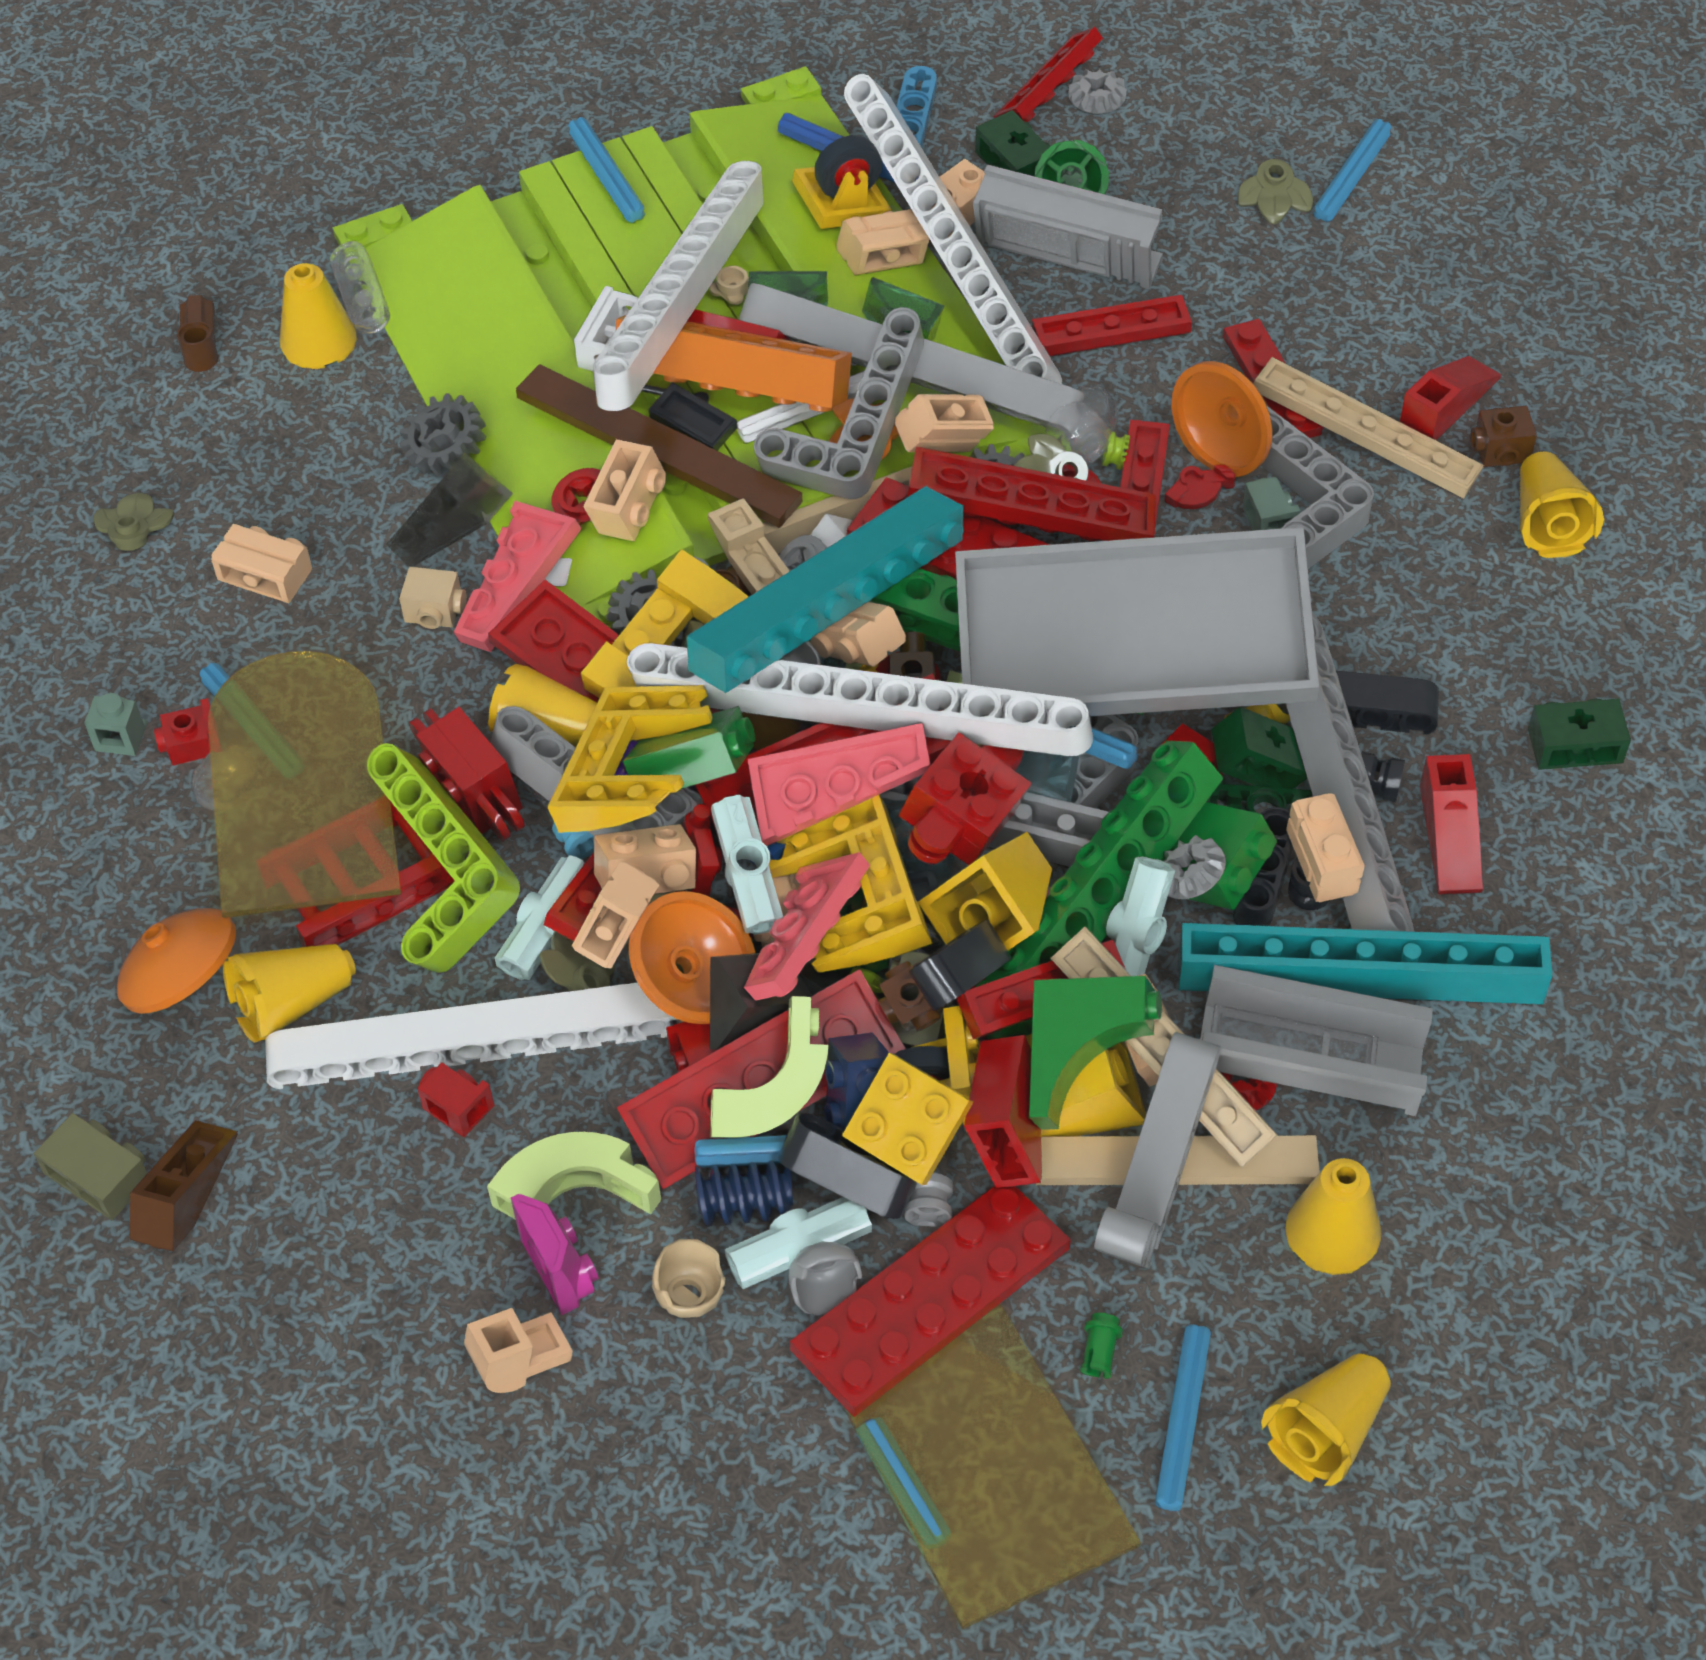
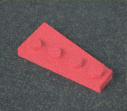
[454,501,581,652]
[748,723,931,846]
[744,852,870,1001]

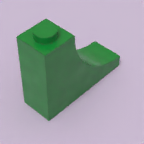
[1029,976,1162,1130]

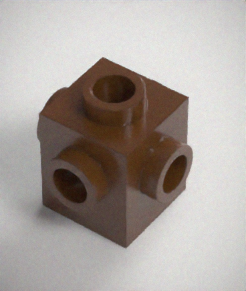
[1470,405,1537,467]
[878,961,947,1032]

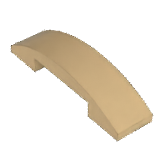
[708,498,789,595]

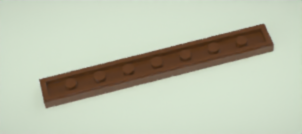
[516,364,803,528]

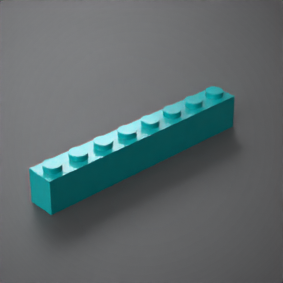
[687,486,964,693]
[1178,923,1553,1004]

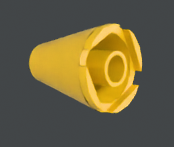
[280,263,357,369]
[1520,451,1604,558]
[488,664,597,748]
[223,944,356,1043]
[1285,1158,1381,1275]
[1261,1353,1391,1486]

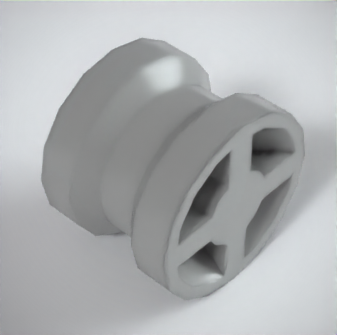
[904,1173,954,1227]

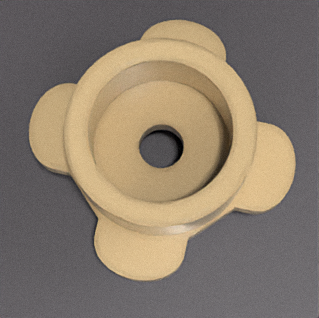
[710,266,756,305]

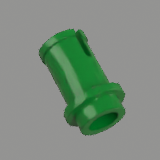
[1080,1313,1123,1379]

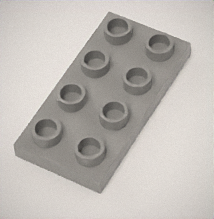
[955,527,1319,717]

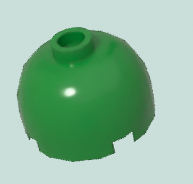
[1035,140,1109,195]

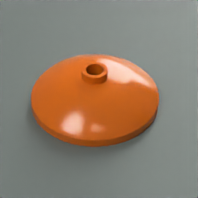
[1171,361,1272,477]
[629,891,755,1024]
[117,908,236,1014]

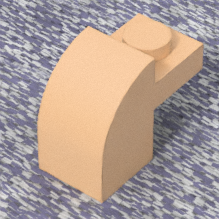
[464,1308,573,1393]

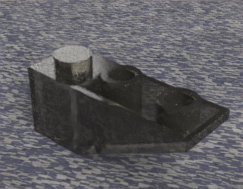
[386,453,513,567]

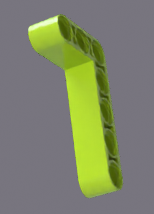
[367,743,520,973]

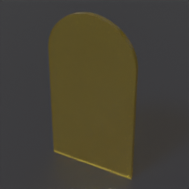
[208,651,401,918]
[841,1304,1141,1630]

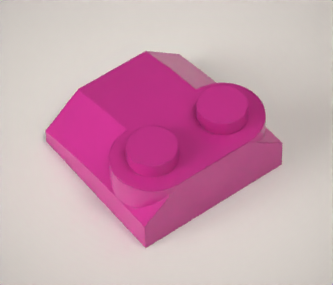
[510,1194,599,1316]

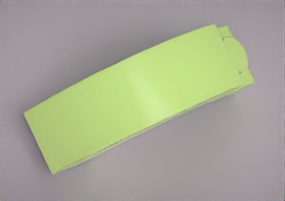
[710,996,828,1138]
[487,1132,661,1220]

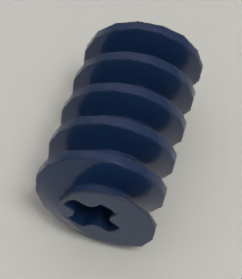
[695,1160,793,1227]

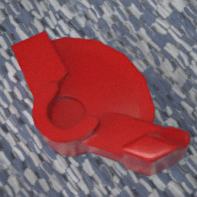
[1165,464,1235,509]

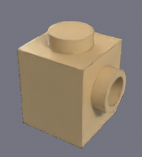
[399,567,467,629]

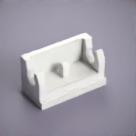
[574,286,638,371]

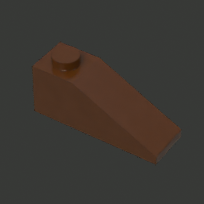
[130,1120,238,1251]

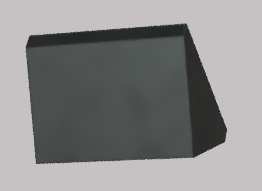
[710,953,812,1050]

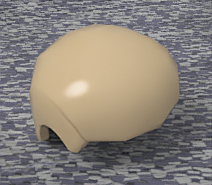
[652,1239,726,1318]

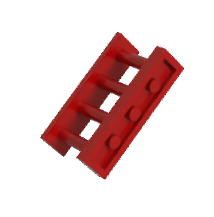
[256,796,455,947]

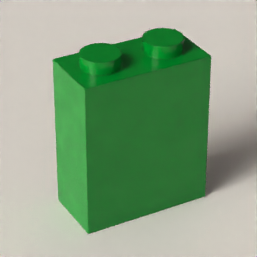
[623,706,755,789]
[1162,802,1277,910]

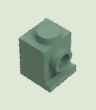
[1242,476,1301,531]
[84,693,148,756]

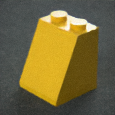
[918,832,1052,951]
[1025,1034,1146,1137]

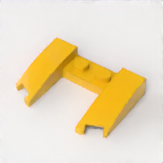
[581,549,748,698]
[547,685,713,833]
[769,794,932,973]

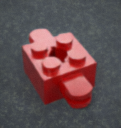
[409,707,525,842]
[898,732,1032,865]

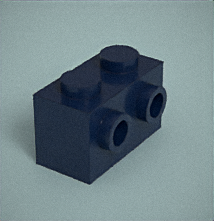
[824,1032,889,1129]

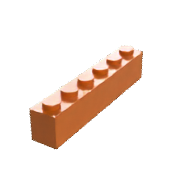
[616,315,852,412]

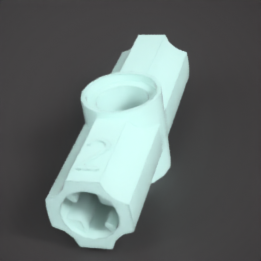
[711,795,783,935]
[495,855,585,980]
[1106,856,1175,976]
[725,1197,872,1289]

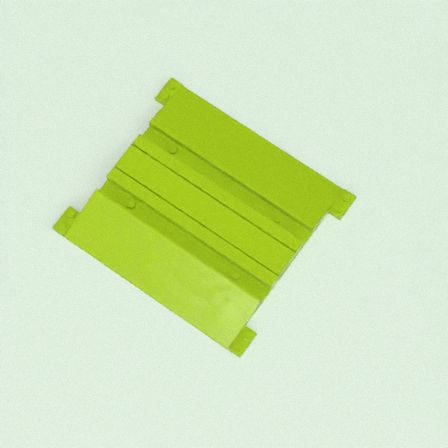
[332,66,1077,635]

